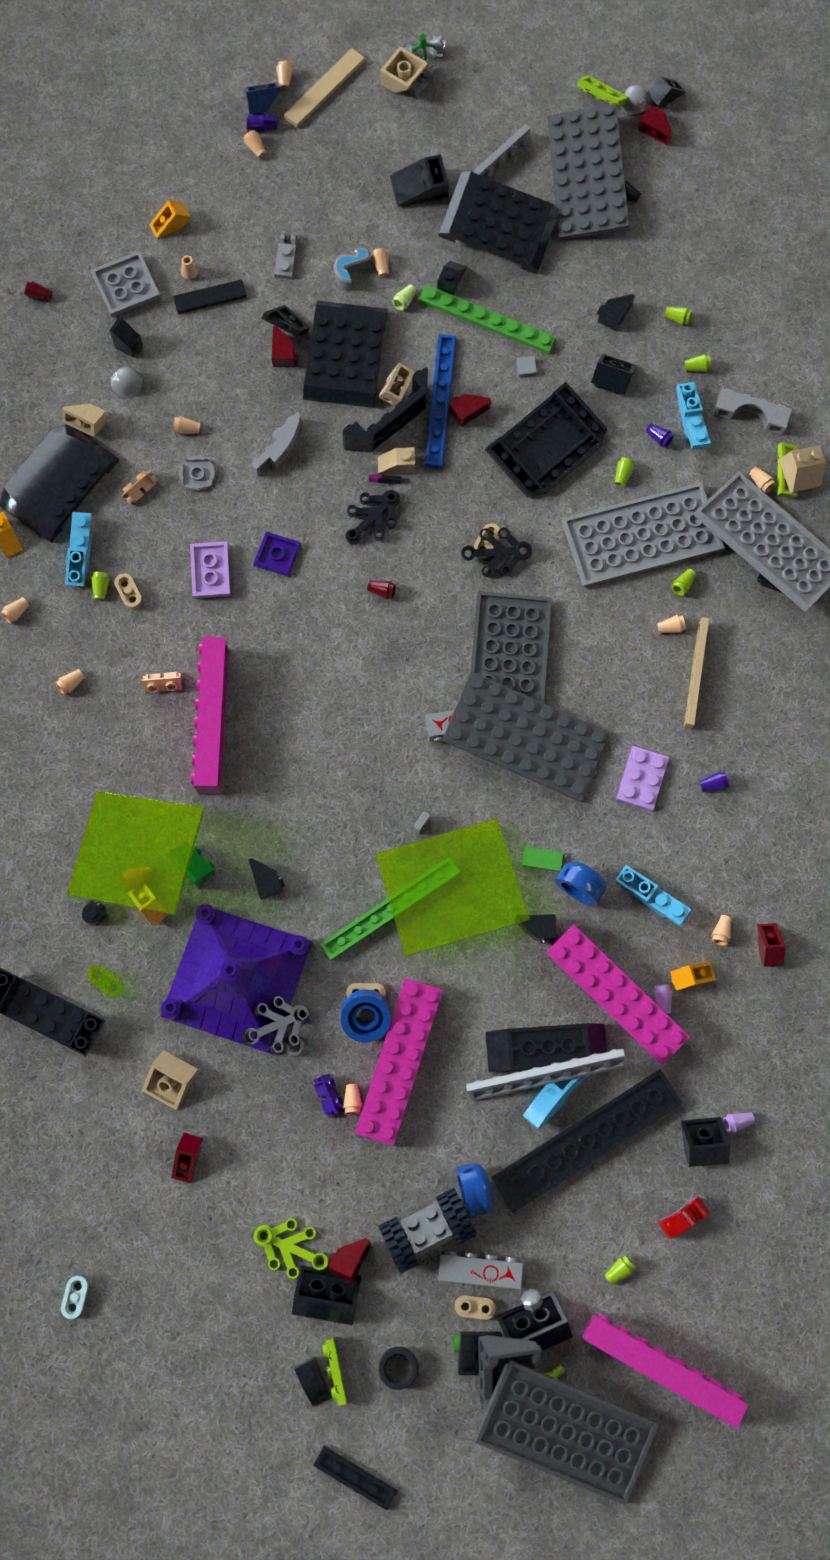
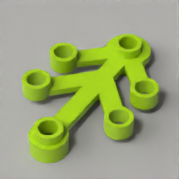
[254,1218,328,1279]

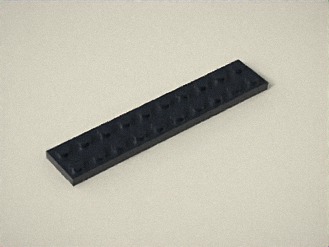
[491,1069,683,1213]

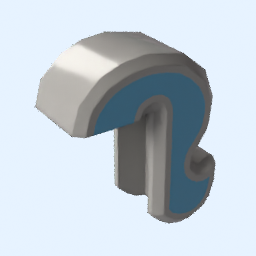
[334,248,370,291]

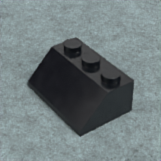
[291,1265,361,1326]
[496,1291,573,1351]

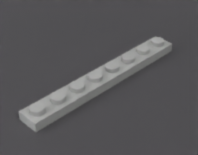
[466,1049,629,1101]

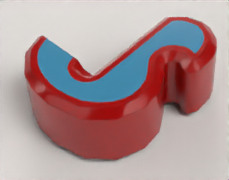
[659,1197,709,1239]

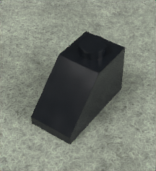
[647,76,686,107]
[437,261,466,295]
[597,294,635,331]
[109,316,143,358]
[249,858,285,899]
[515,914,557,944]
[294,1357,332,1406]

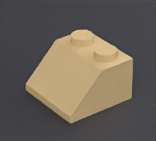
[380,46,428,93]
[779,445,826,493]
[142,1050,198,1110]

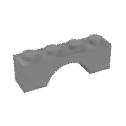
[713,388,792,435]

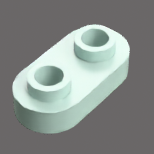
[61,1275,89,1319]

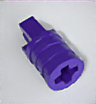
[246,114,277,131]

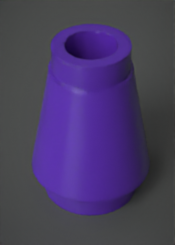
[646,423,674,447]
[699,771,729,792]

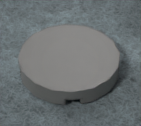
[179,456,216,492]

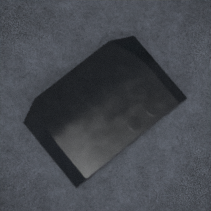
[485,382,608,498]
[0,424,119,543]

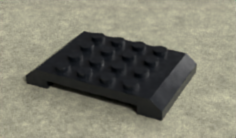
[438,171,560,274]
[303,300,388,408]

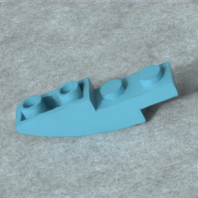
[676,382,711,450]
[65,512,92,587]
[615,865,691,927]
[523,1075,588,1130]

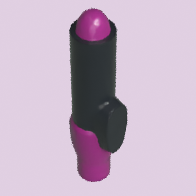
[369,474,405,483]

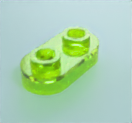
[87,965,124,997]

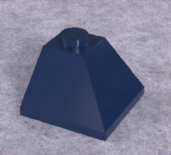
[244,82,281,115]

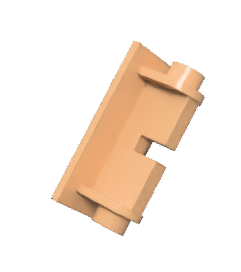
[121,470,158,504]
[142,671,182,693]

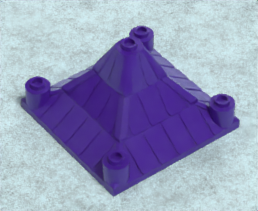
[160,904,312,1055]

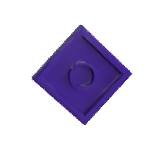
[253,531,301,577]

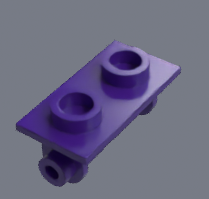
[313,1074,344,1118]

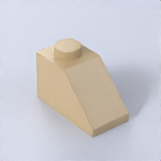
[62,404,106,437]
[378,447,415,474]

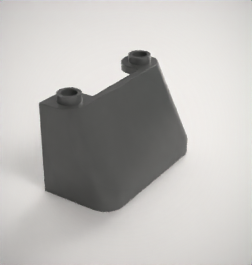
[479,1335,542,1416]

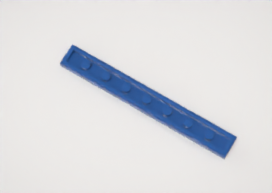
[424,334,456,469]

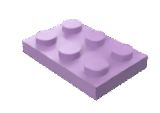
[190,541,231,599]
[616,746,669,811]

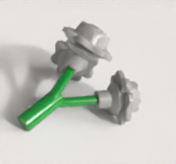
[402,34,447,77]

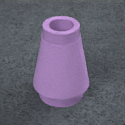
[653,984,673,1014]
[723,1112,755,1134]

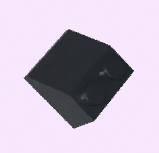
[591,353,636,395]
[681,1117,730,1167]

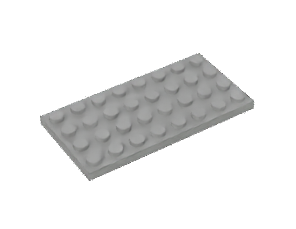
[693,472,830,612]
[561,482,724,588]

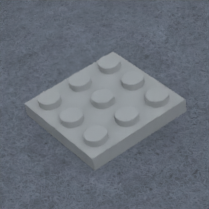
[90,251,161,318]

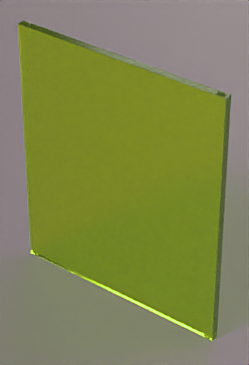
[66,791,205,915]
[375,818,530,957]

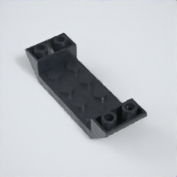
[342,367,428,452]
[0,968,106,1057]
[485,1023,607,1072]

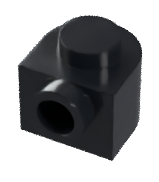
[82,900,108,926]

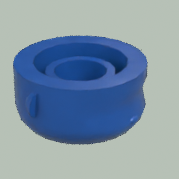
[555,862,606,907]
[341,989,391,1043]
[456,1163,494,1218]

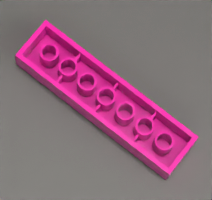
[191,637,229,795]
[546,924,690,1066]
[355,978,443,1146]
[581,1313,748,1428]

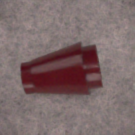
[24,281,52,301]
[367,580,396,599]

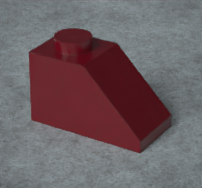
[638,105,672,146]
[272,326,298,367]
[449,394,491,427]
[757,923,786,967]
[171,1133,203,1184]
[328,1238,372,1283]

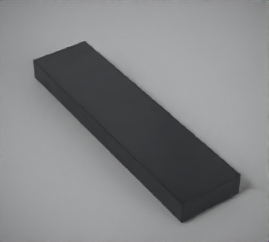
[173,279,247,314]
[313,1445,397,1511]

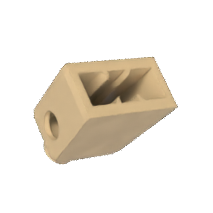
[379,363,415,406]

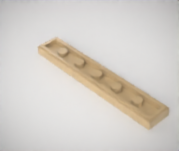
[284,48,365,128]
[684,617,709,730]

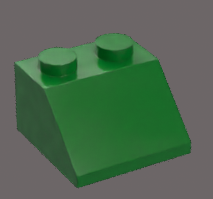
[167,842,215,889]

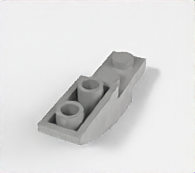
[251,412,301,476]

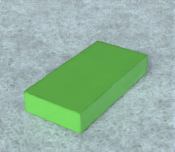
[522,846,563,872]

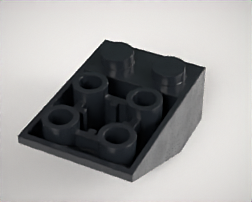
[390,154,449,207]

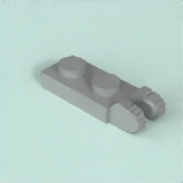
[274,231,297,279]

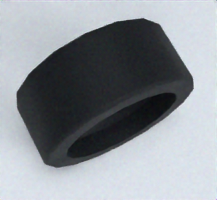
[378,1347,418,1390]

